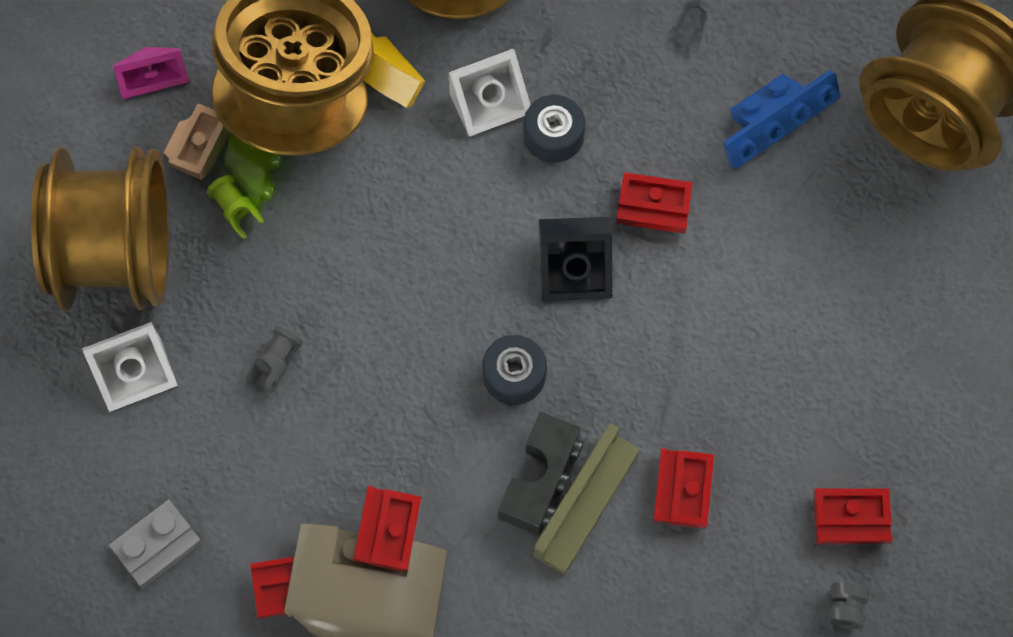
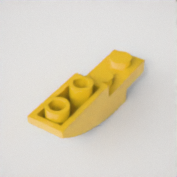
[363,32,425,108]

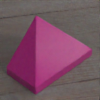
[113,47,189,99]

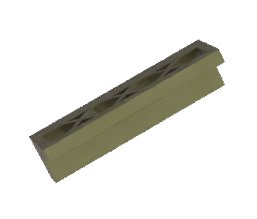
[533,423,640,575]

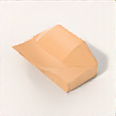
[164,104,228,180]

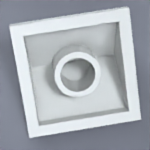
[449,49,530,136]
[82,322,178,412]

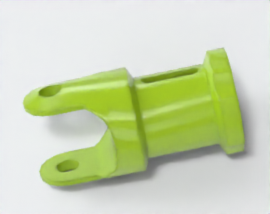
[206,174,264,239]

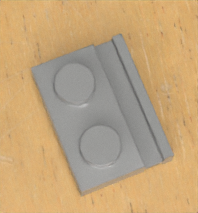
[109,499,202,589]

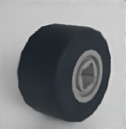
[482,335,547,405]

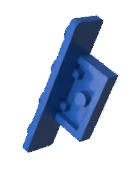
[723,70,841,169]

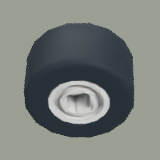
[523,94,586,163]

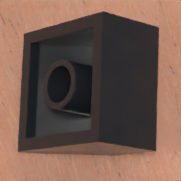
[539,217,612,301]

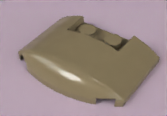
[284,524,447,637]

